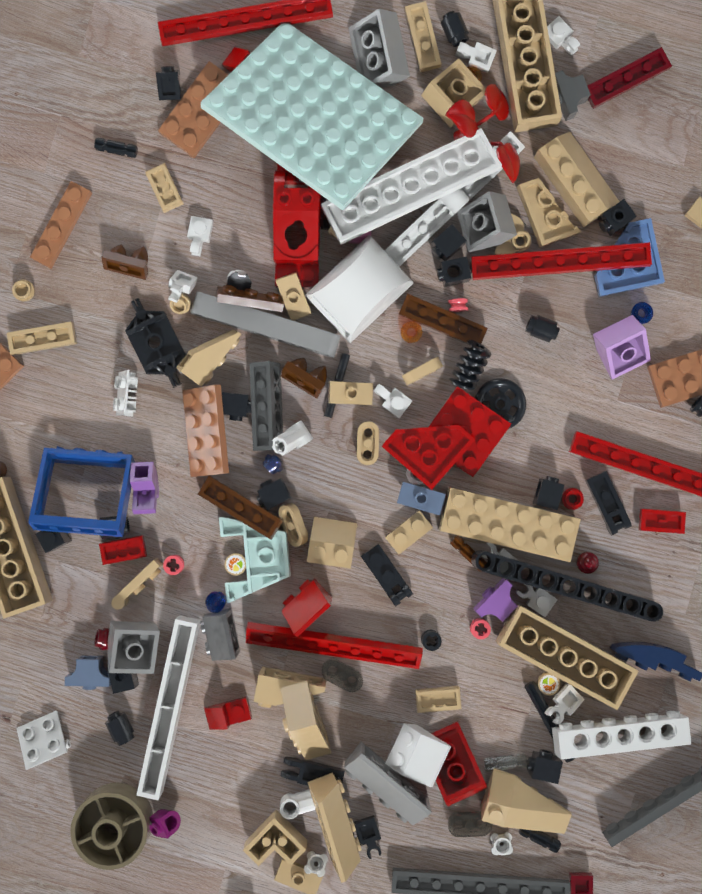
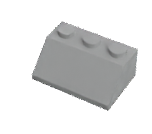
[348,8,410,88]

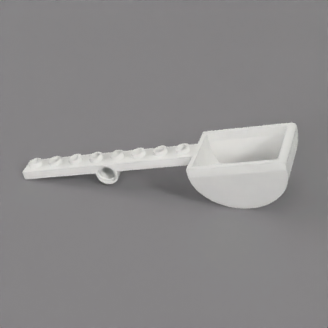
[305,131,525,343]

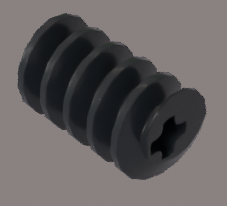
[449,340,492,390]

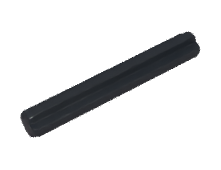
[525,681,575,763]

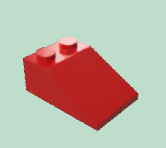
[281,578,332,637]
[431,721,488,806]

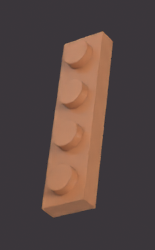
[30,181,92,269]

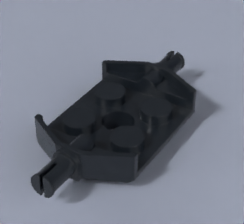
[125,298,186,388]

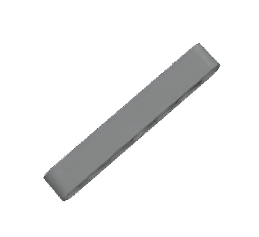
[190,292,340,358]

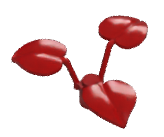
[445,84,520,183]

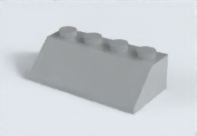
[344,741,432,825]

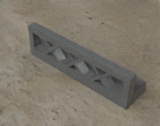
[250,361,283,451]

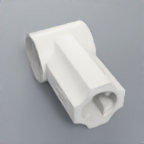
[272,420,314,456]
[280,789,315,819]

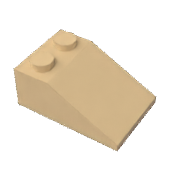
[253,666,327,708]

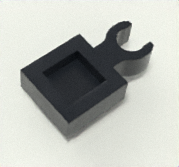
[354,815,381,859]

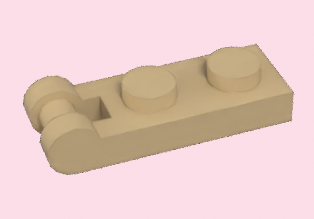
[111,558,163,610]

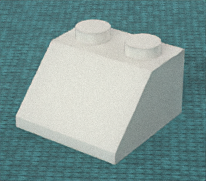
[385,723,451,787]

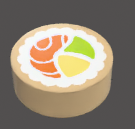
[224,553,246,575]
[537,672,560,695]

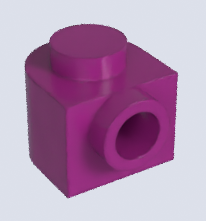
[149,809,181,839]

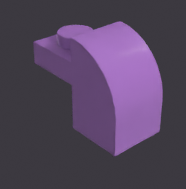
[130,462,159,514]

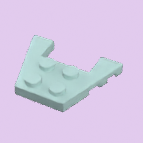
[219,517,291,603]

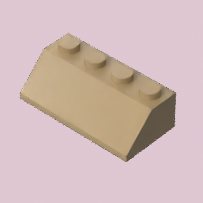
[534,132,620,228]
[307,773,362,883]

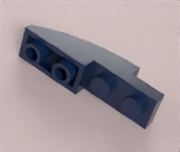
[610,641,702,682]

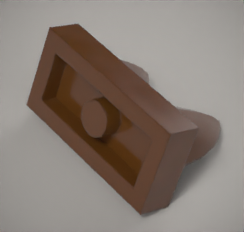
[101,244,148,280]
[281,358,327,399]

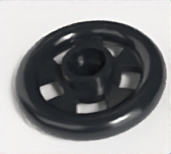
[475,378,527,429]

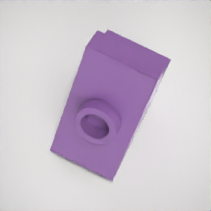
[473,578,518,622]

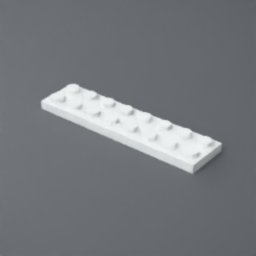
[321,128,502,245]

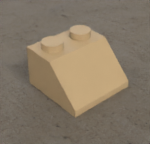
[421,59,486,128]
[307,517,357,569]

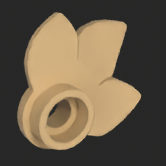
[495,214,531,255]

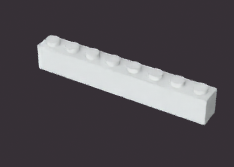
[136,615,201,800]

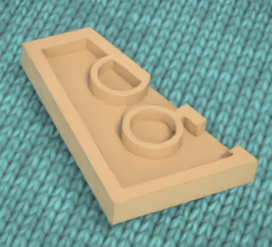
[516,178,581,248]

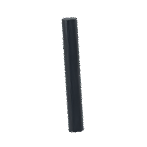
[324,353,350,418]

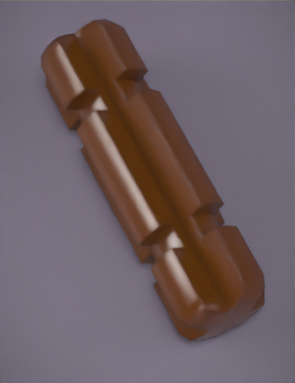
[450,536,487,572]

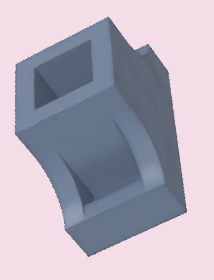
[397,482,446,515]
[64,655,111,690]

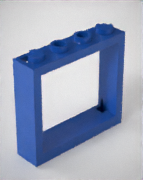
[28,446,135,537]

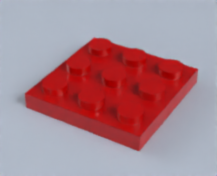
[428,387,511,477]

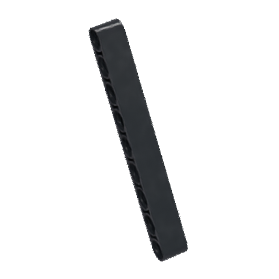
[471,550,663,622]

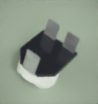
[226,270,252,291]

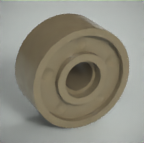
[71,783,153,870]

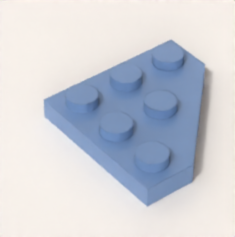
[594,218,665,297]

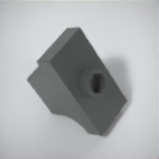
[555,70,591,121]

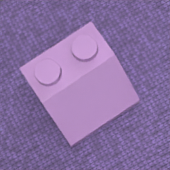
[593,315,651,380]

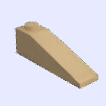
[480,768,572,834]

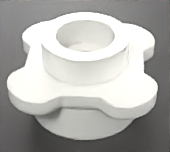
[490,832,513,855]
[304,851,328,877]

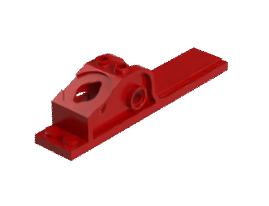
[273,163,321,288]

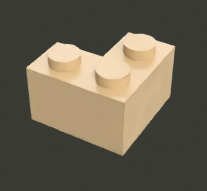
[243,810,307,866]

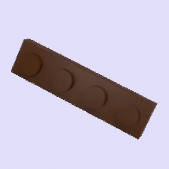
[399,293,488,346]
[198,476,283,540]

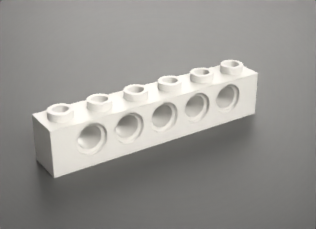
[552,711,691,759]

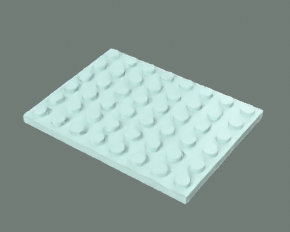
[201,23,424,210]

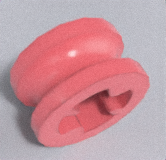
[448,298,468,312]
[163,555,184,575]
[470,618,491,639]

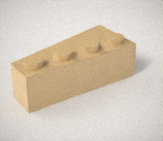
[280,681,331,760]

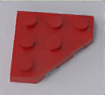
[382,425,476,490]

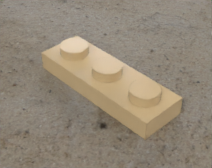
[404,1,442,72]
[7,322,77,355]

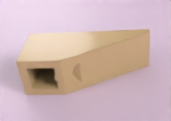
[176,329,241,387]

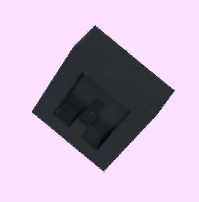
[156,66,182,100]

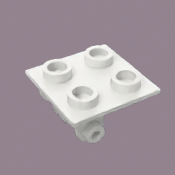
[113,370,138,417]
[16,711,71,770]

